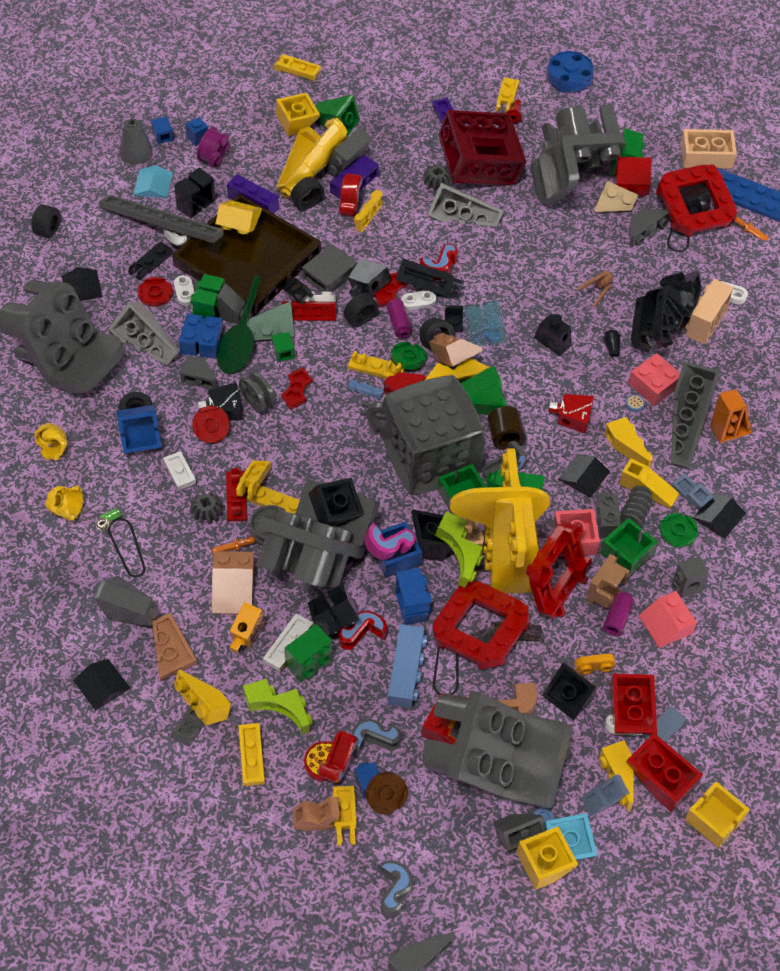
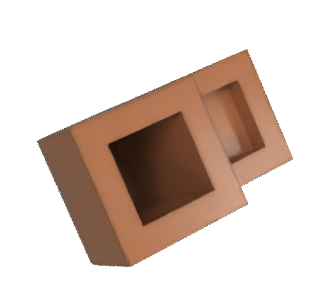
[497,683,537,715]
[293,796,340,831]

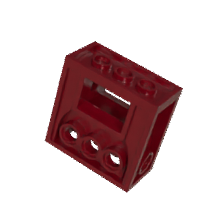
[438,110,526,185]

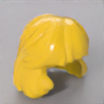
[34,423,68,460]
[45,485,84,521]

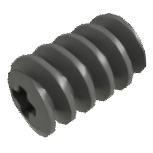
[620,486,653,527]

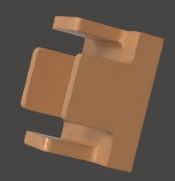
[586,554,630,609]

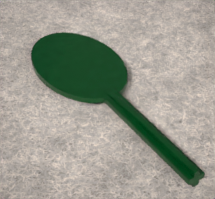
[217,275,261,374]

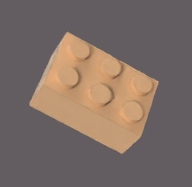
[680,129,737,169]
[685,279,734,344]

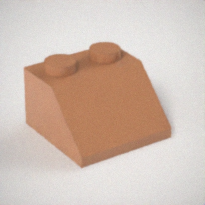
[429,333,483,366]

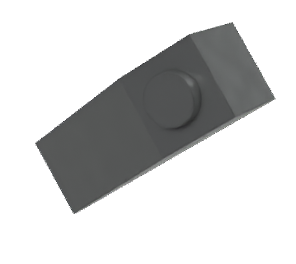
[388,932,456,971]

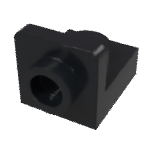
[444,305,463,332]

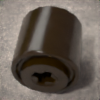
[487,406,526,450]

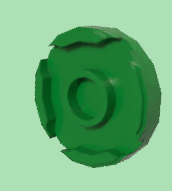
[390,342,427,370]
[659,513,698,548]

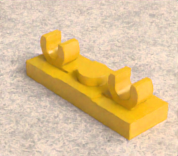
[348,351,405,379]

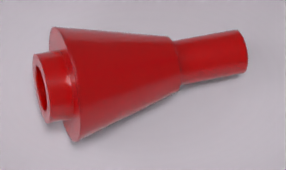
[507,100,522,123]

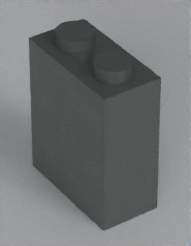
[327,127,372,177]
[302,244,357,292]

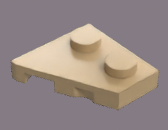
[593,181,638,213]

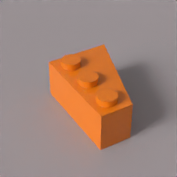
[710,389,752,443]

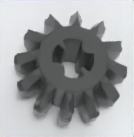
[423,164,452,191]
[190,491,223,524]

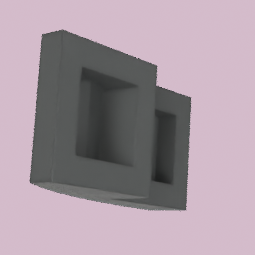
[170,707,204,746]

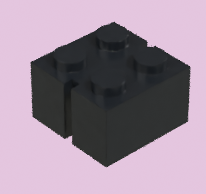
[174,167,216,219]
[308,584,359,636]

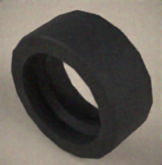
[291,177,324,211]
[343,292,378,327]

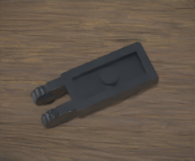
[128,241,173,280]
[282,278,314,305]

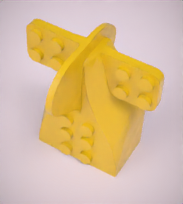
[450,448,550,593]

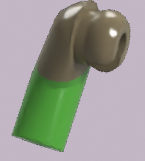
[97,508,121,531]

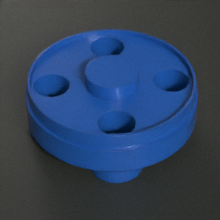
[547,51,594,93]

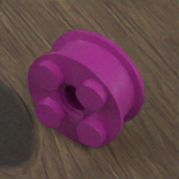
[196,127,231,167]

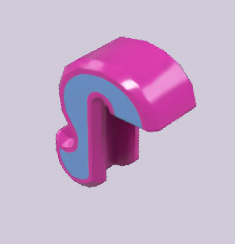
[364,523,416,560]

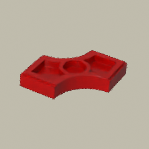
[374,272,407,308]
[281,367,313,410]

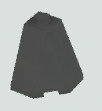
[94,576,158,626]

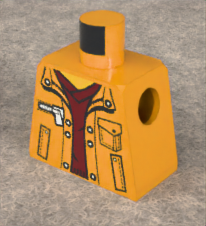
[229,602,266,654]

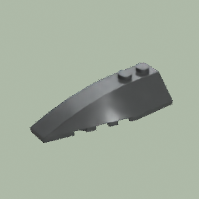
[671,361,720,469]

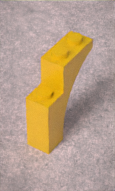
[425,358,490,383]

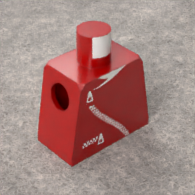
[549,394,594,434]

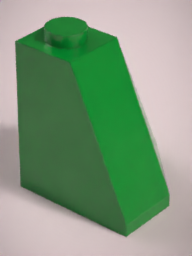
[461,366,507,415]

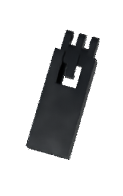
[396,258,464,298]

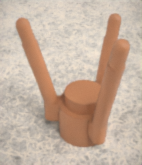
[577,271,613,307]

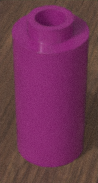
[386,299,413,338]
[602,592,634,637]

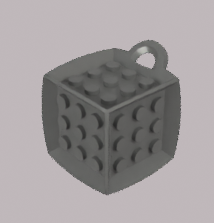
[366,375,484,495]

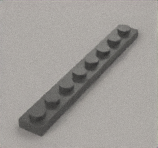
[99,194,223,243]

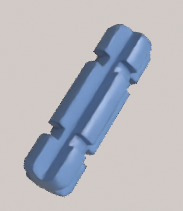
[348,379,384,399]

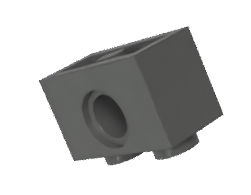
[596,494,621,538]
[671,556,709,599]

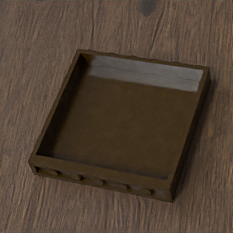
[172,194,321,316]

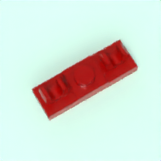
[282,301,336,321]
[226,468,247,522]

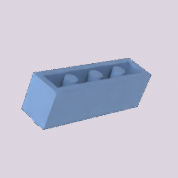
[387,624,427,708]

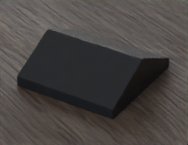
[61,267,102,301]
[558,453,610,498]
[693,493,746,539]
[73,659,131,711]

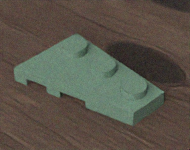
[239,301,294,341]

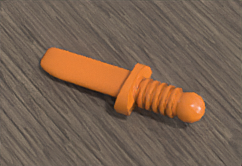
[734,217,769,240]
[212,537,255,554]

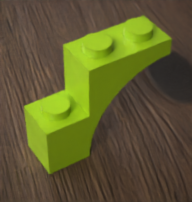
[435,511,483,588]
[243,678,313,735]

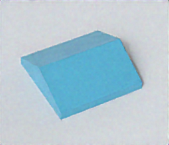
[133,165,173,199]
[545,813,597,860]

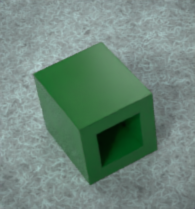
[271,332,295,362]

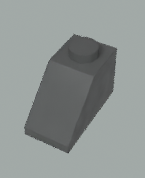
[217,284,245,324]
[180,355,217,389]
[493,814,546,851]

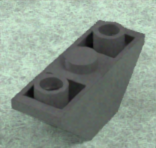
[629,209,669,248]

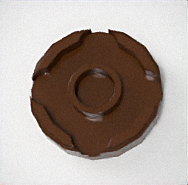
[365,771,408,814]

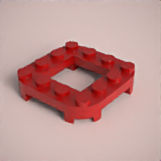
[656,164,737,237]
[526,521,592,619]
[433,580,529,670]

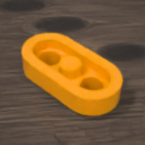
[574,654,616,675]

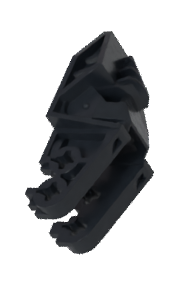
[631,271,702,352]

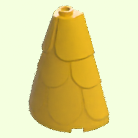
[276,118,348,198]

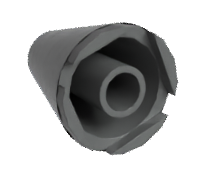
[119,119,153,165]

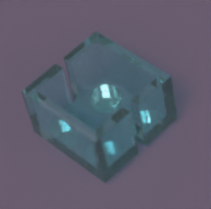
[463,300,507,346]

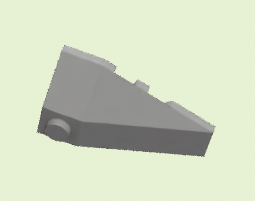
[427,182,504,227]
[108,301,180,365]

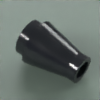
[603,330,621,357]

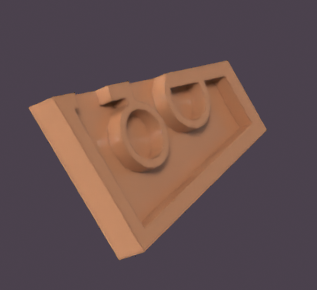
[152,613,197,681]

